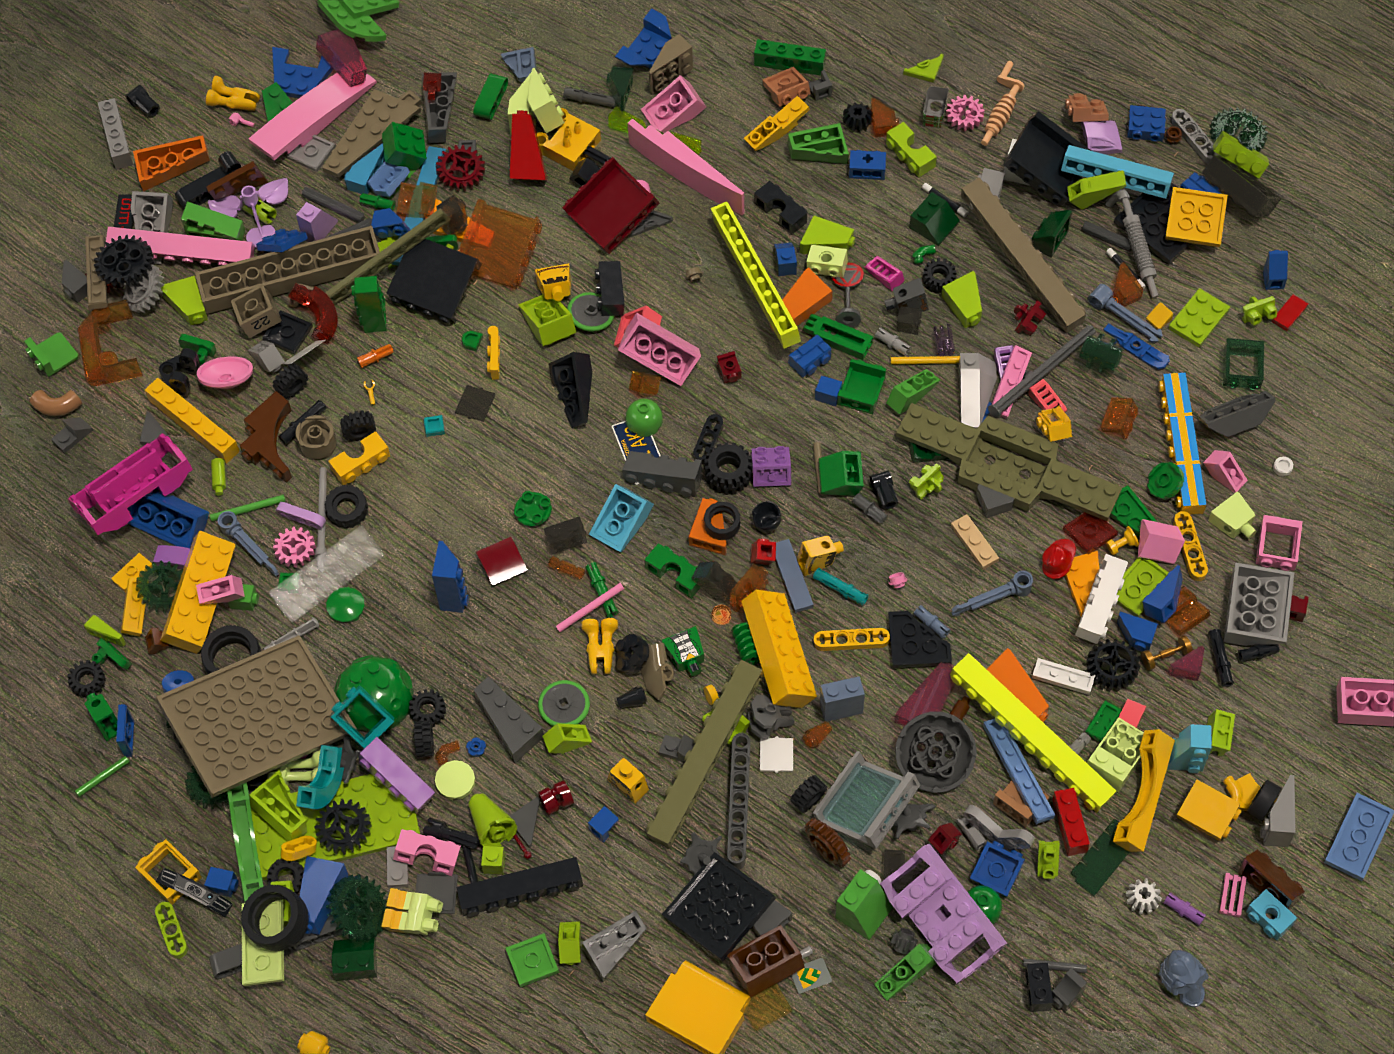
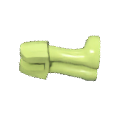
[267,749,320,785]

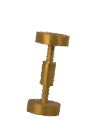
[1141,635,1193,670]

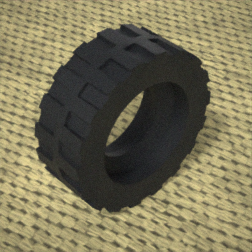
[324,485,368,529]

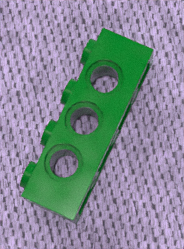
[754,39,826,76]

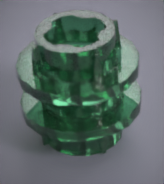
[1079,333,1124,374]

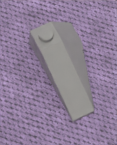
[131,191,173,265]
[959,353,997,429]

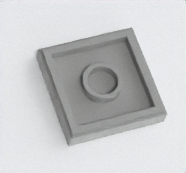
[287,135,336,172]

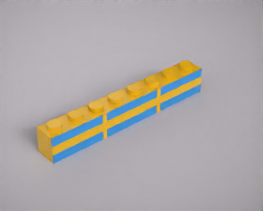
[1158,373,1206,515]

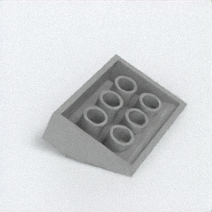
[1223,563,1294,645]

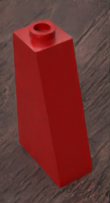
[510,110,547,180]

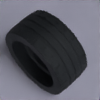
[201,625,262,675]
[241,885,309,951]

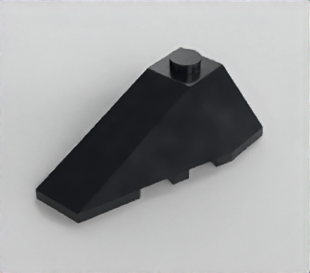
[549,352,592,429]

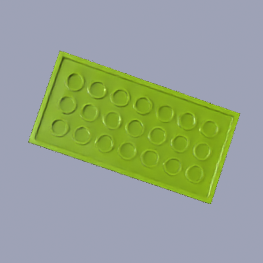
[251,774,420,880]

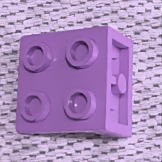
[751,446,791,487]

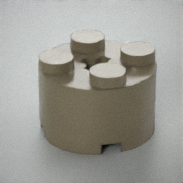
[296,415,337,459]

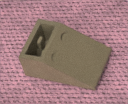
[649,34,693,95]

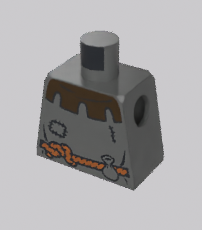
[884,278,929,316]

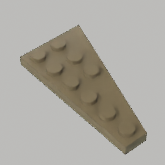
[322,89,421,178]

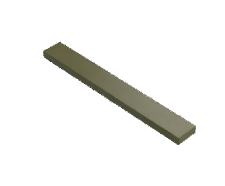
[323,208,451,305]

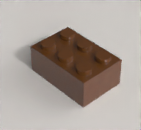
[727,925,805,998]

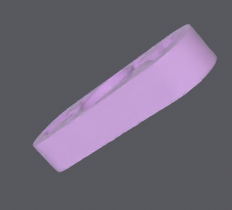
[275,502,326,529]

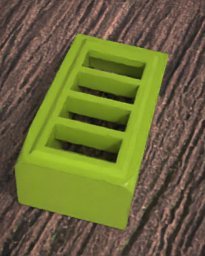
[84,615,126,647]

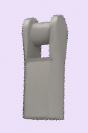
[956,817,987,850]

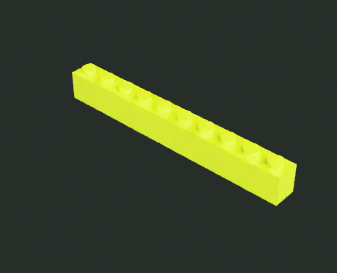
[711,201,801,349]
[950,653,1116,813]

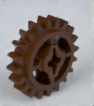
[804,818,851,867]

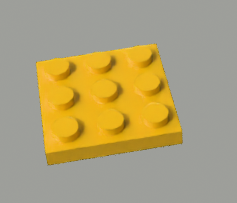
[1165,187,1228,247]

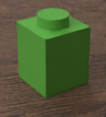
[228,584,259,611]

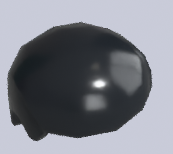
[752,501,782,532]

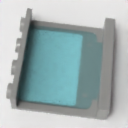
[813,751,920,849]

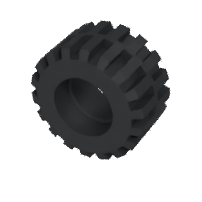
[704,442,752,495]

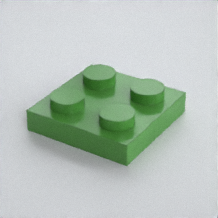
[506,933,559,987]

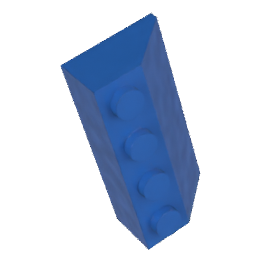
[128,488,209,548]
[432,541,469,613]

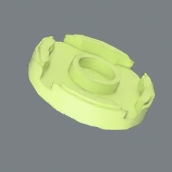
[435,760,475,800]

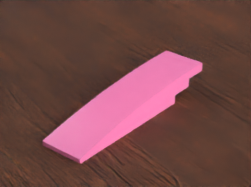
[249,64,377,161]
[628,119,745,215]

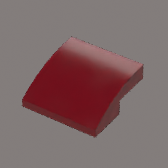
[476,537,527,586]

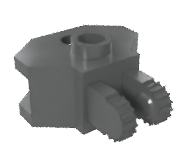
[747,695,795,739]

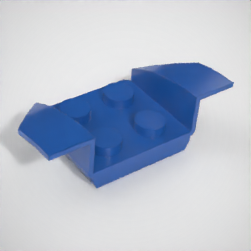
[615,8,672,69]

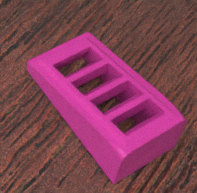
[864,256,904,291]

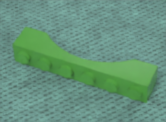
[227,782,263,903]

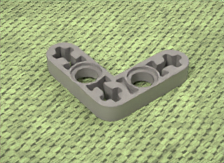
[963,805,1035,849]

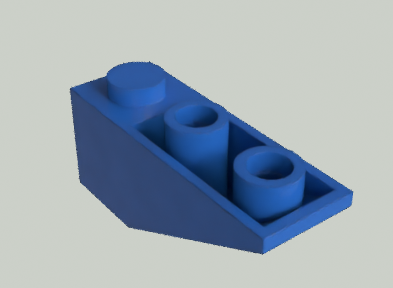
[1142,565,1183,623]

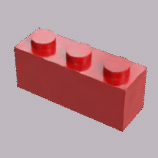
[1052,788,1090,856]

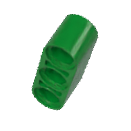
[473,73,508,120]

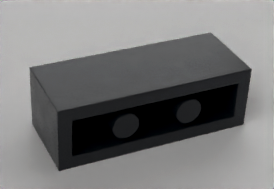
[594,261,625,316]

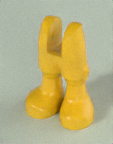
[206,76,260,111]
[581,618,618,675]

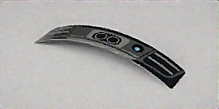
[156,868,233,917]

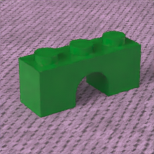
[644,543,705,599]

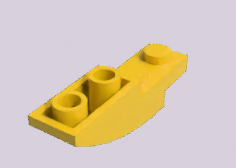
[744,96,810,151]

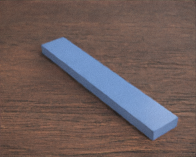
[983,719,1055,824]

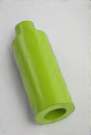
[211,458,226,496]

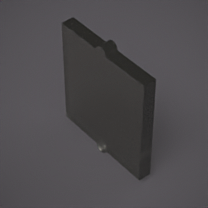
[455,385,496,422]

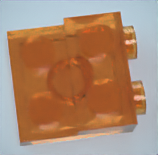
[730,564,769,613]

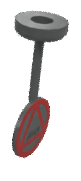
[831,263,864,328]

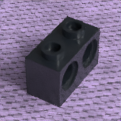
[1025,962,1053,1012]

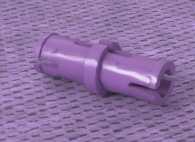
[1163,892,1206,926]

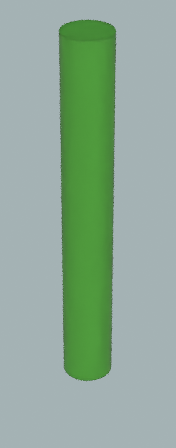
[75,756,130,797]

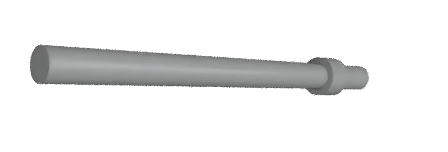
[315,467,327,572]

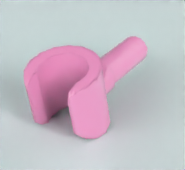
[229,113,255,127]

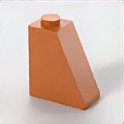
[689,498,727,556]

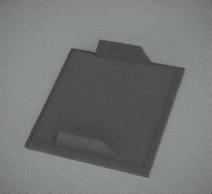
[415,872,458,914]

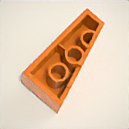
[133,135,210,192]

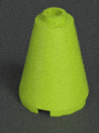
[468,793,517,847]

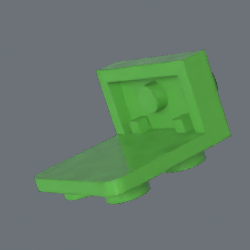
[24,332,79,377]

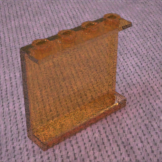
[458,199,542,289]

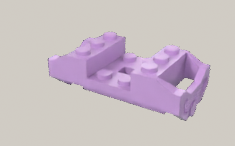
[880,844,1007,983]

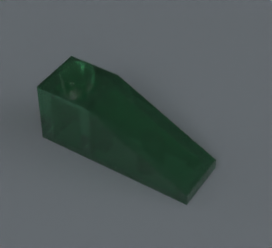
[607,66,633,111]

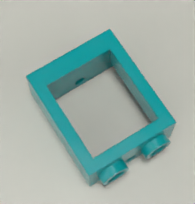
[331,685,394,749]

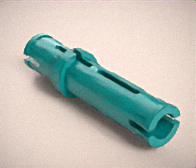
[813,568,869,606]

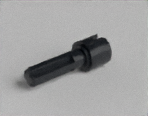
[423,817,480,849]

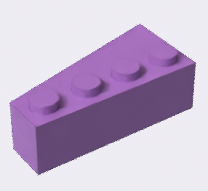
[358,737,435,813]

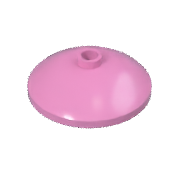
[197,356,253,389]

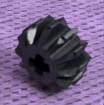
[843,102,872,132]

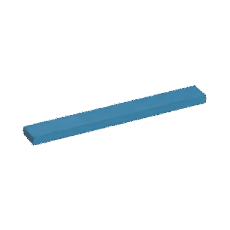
[392,146,446,266]

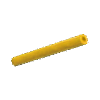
[891,356,960,365]

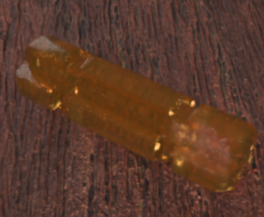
[548,556,585,579]

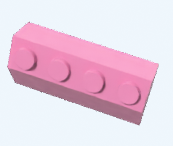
[618,312,701,386]

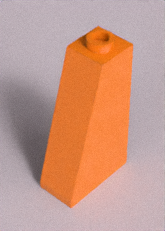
[770,267,833,331]
[986,648,1049,722]

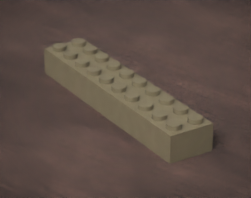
[195,226,380,314]

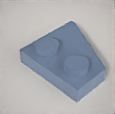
[501,47,537,82]

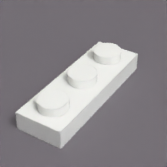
[1032,658,1095,695]

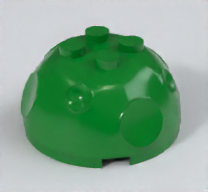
[334,655,414,732]

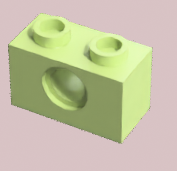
[806,245,848,278]

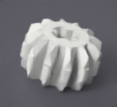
[1126,879,1162,915]

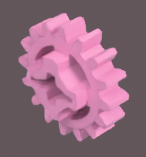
[273,527,316,568]

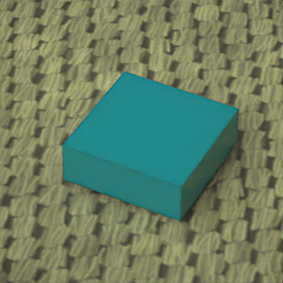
[424,415,445,437]

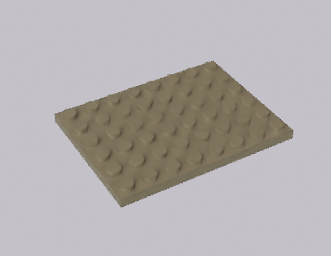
[156,635,357,798]

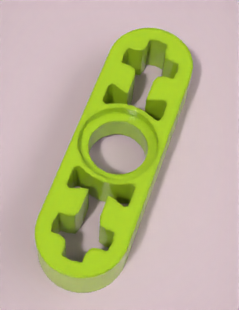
[155,902,188,959]

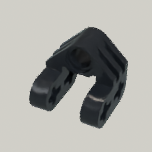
[159,348,200,398]

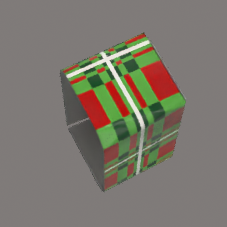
[923,86,949,128]

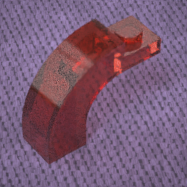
[288,283,338,345]

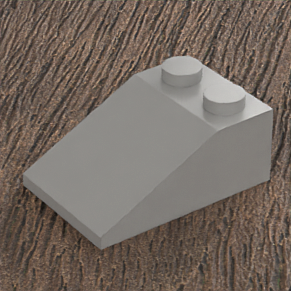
[1260,775,1295,847]

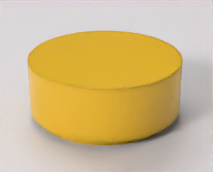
[703,684,719,705]

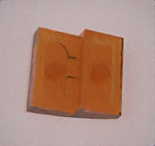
[396,182,438,218]
[1165,586,1211,636]

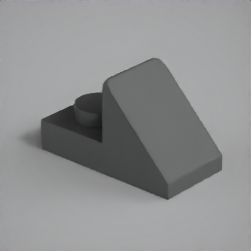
[51,417,93,454]
[659,735,695,763]

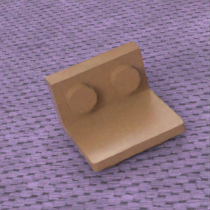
[993,780,1049,828]

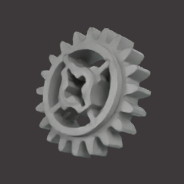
[122,264,164,313]

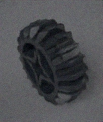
[1086,639,1140,691]

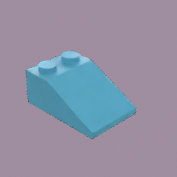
[589,484,654,552]

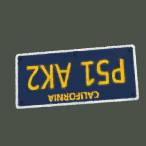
[612,421,660,484]

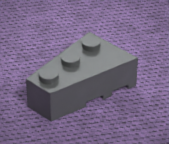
[582,911,647,982]

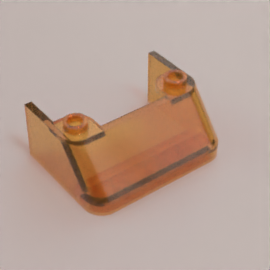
[78,300,143,386]

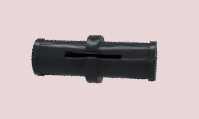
[1238,644,1280,662]

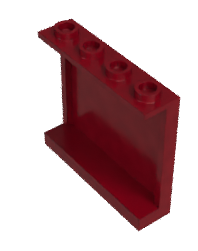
[562,157,660,254]

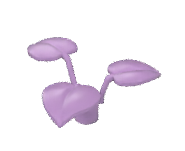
[208,178,288,248]

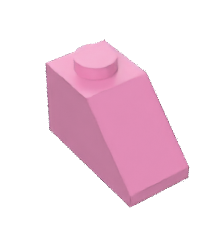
[1203,450,1248,493]
[196,575,245,604]

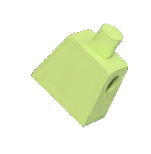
[1208,491,1257,539]

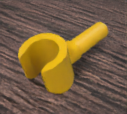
[363,380,375,405]

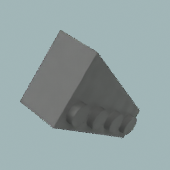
[474,677,544,763]

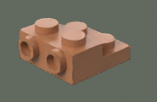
[762,67,811,107]
[1065,93,1109,122]

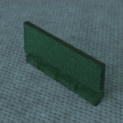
[1071,819,1129,896]

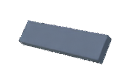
[775,539,814,613]

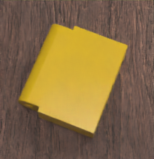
[645,960,751,1054]

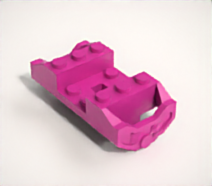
[67,433,193,535]

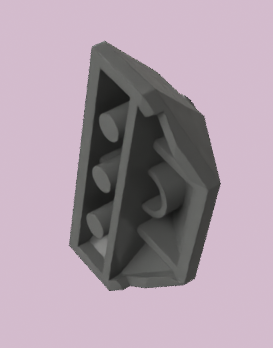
[1199,391,1276,437]

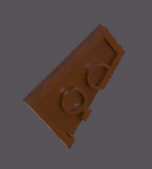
[206,161,269,200]

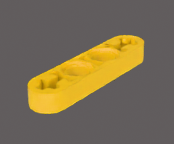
[1173,511,1208,581]
[813,628,890,651]

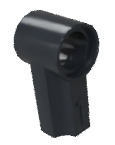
[125,85,160,117]
[870,470,898,510]

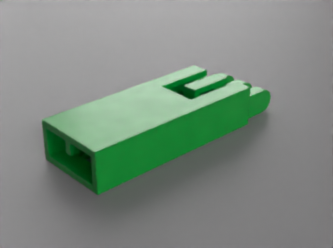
[803,314,873,360]

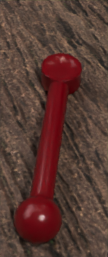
[514,834,532,859]

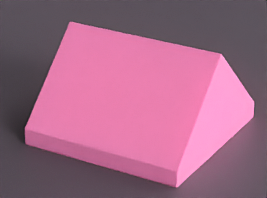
[1138,519,1185,564]

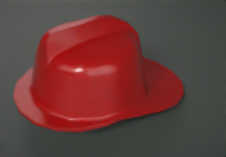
[1042,539,1076,579]

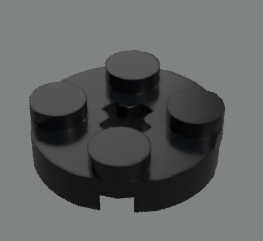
[616,634,649,674]

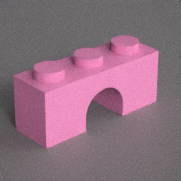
[393,829,461,876]

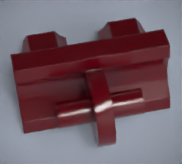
[1014,300,1046,336]

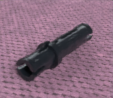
[278,400,327,445]
[1208,629,1234,687]

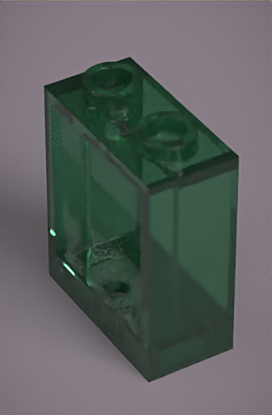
[1223,338,1264,390]

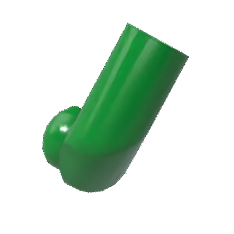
[912,245,936,264]

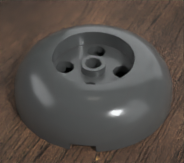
[895,711,977,792]

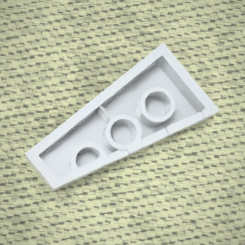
[1075,554,1128,644]

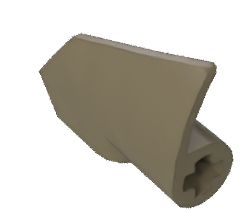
[641,643,674,700]

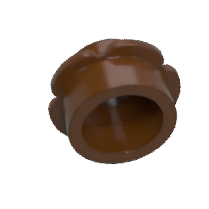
[1165,126,1182,143]

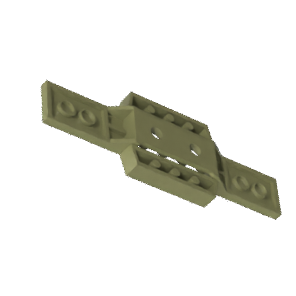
[896,403,1123,521]

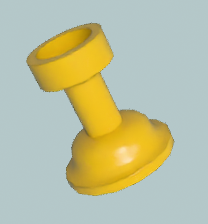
[1106,526,1139,555]

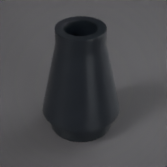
[616,686,647,709]

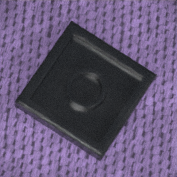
[262,310,313,355]

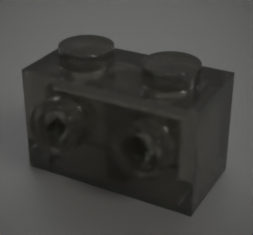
[436,195,468,235]
[543,516,587,555]
[691,561,739,601]

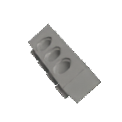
[97,98,133,170]

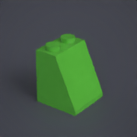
[835,869,893,941]

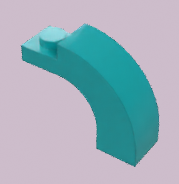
[296,745,344,809]

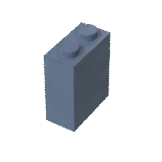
[820,676,865,722]

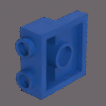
[1127,105,1166,142]
[970,840,1025,897]

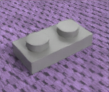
[387,846,409,888]

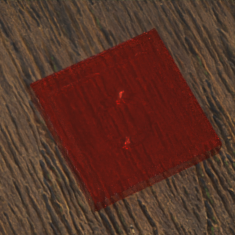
[1063,512,1118,555]

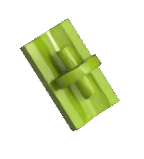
[1242,296,1277,326]
[909,463,944,500]
[1037,840,1060,879]

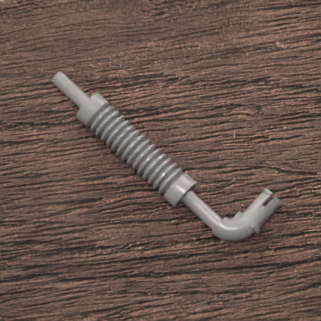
[1104,189,1159,298]

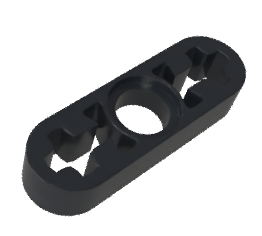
[693,414,723,464]

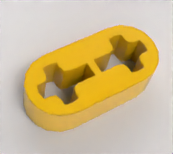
[281,836,317,861]

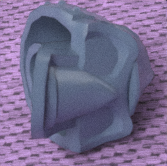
[1159,950,1209,1007]

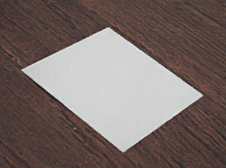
[283,340,325,364]

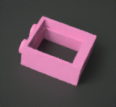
[1255,515,1303,571]

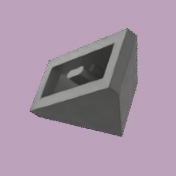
[976,484,1015,518]

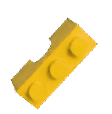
[328,431,390,485]

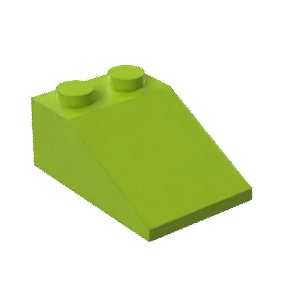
[518,295,576,346]

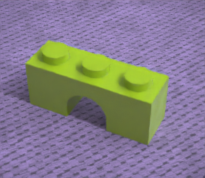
[886,122,937,177]
[1213,131,1269,178]

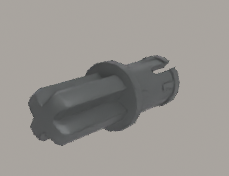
[852,493,887,523]

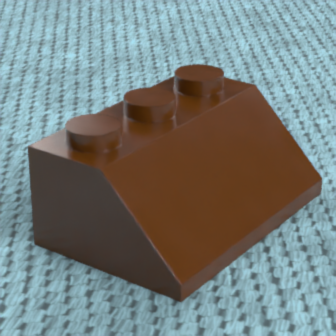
[1238,849,1305,910]

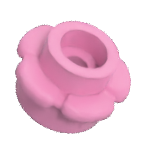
[889,572,907,588]

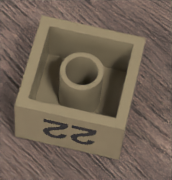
[231,284,282,338]

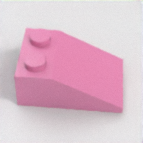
[641,75,706,134]

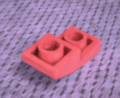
[1119,699,1146,728]

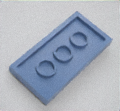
[1324,793,1394,881]

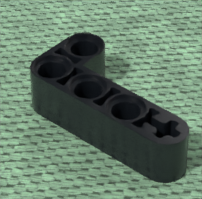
[175,151,241,209]

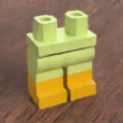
[381,888,443,935]

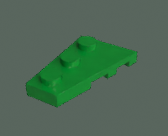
[1110,485,1157,536]

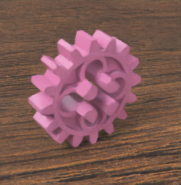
[946,95,985,131]

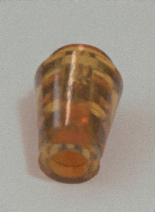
[803,721,832,748]

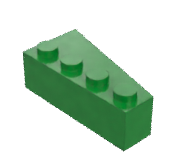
[351,276,387,333]

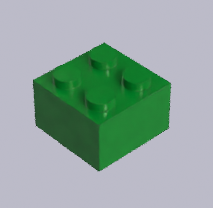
[382,122,427,171]

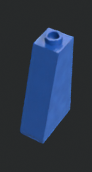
[300,856,349,935]

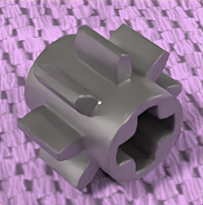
[891,928,918,954]

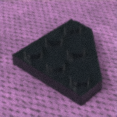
[888,611,952,668]

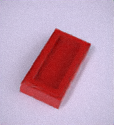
[1272,294,1308,331]

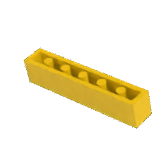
[145,378,240,464]

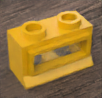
[1036,406,1072,442]

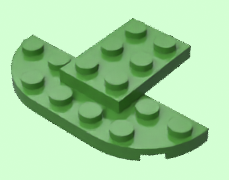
[317,0,399,42]

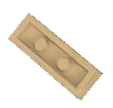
[951,514,999,570]

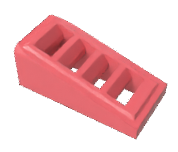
[1029,379,1067,412]

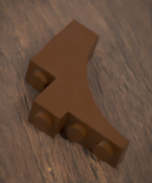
[240,391,292,483]

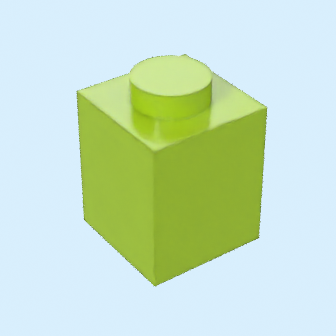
[481,846,506,875]

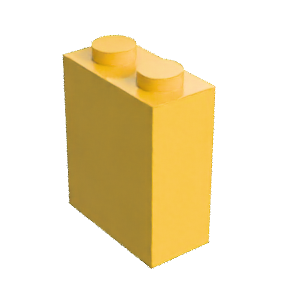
[1177,780,1242,841]

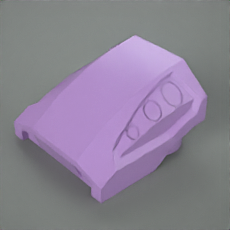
[1081,120,1122,155]

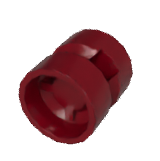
[538,780,574,815]

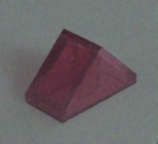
[1168,646,1205,681]

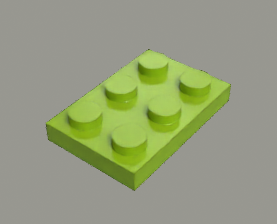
[1168,288,1230,348]

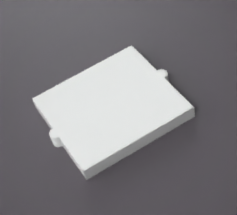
[760,736,793,774]

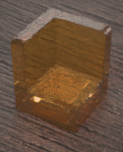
[629,371,661,395]

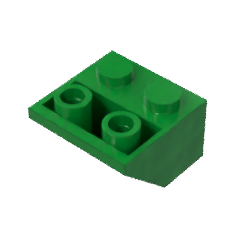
[818,451,864,496]

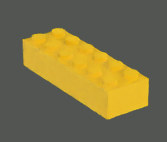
[160,530,236,654]
[741,589,817,708]

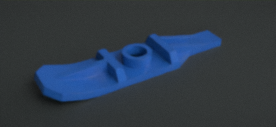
[1103,323,1170,369]

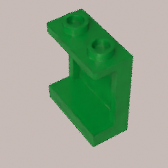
[837,359,886,415]

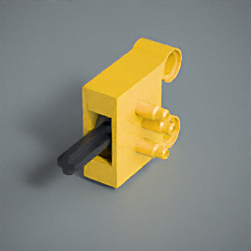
[537,108,611,171]

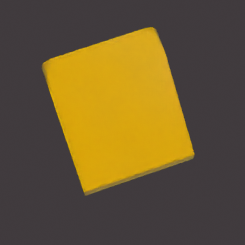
[1146,302,1173,330]

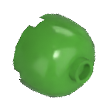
[626,398,663,437]

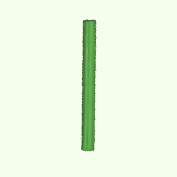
[210,494,286,522]

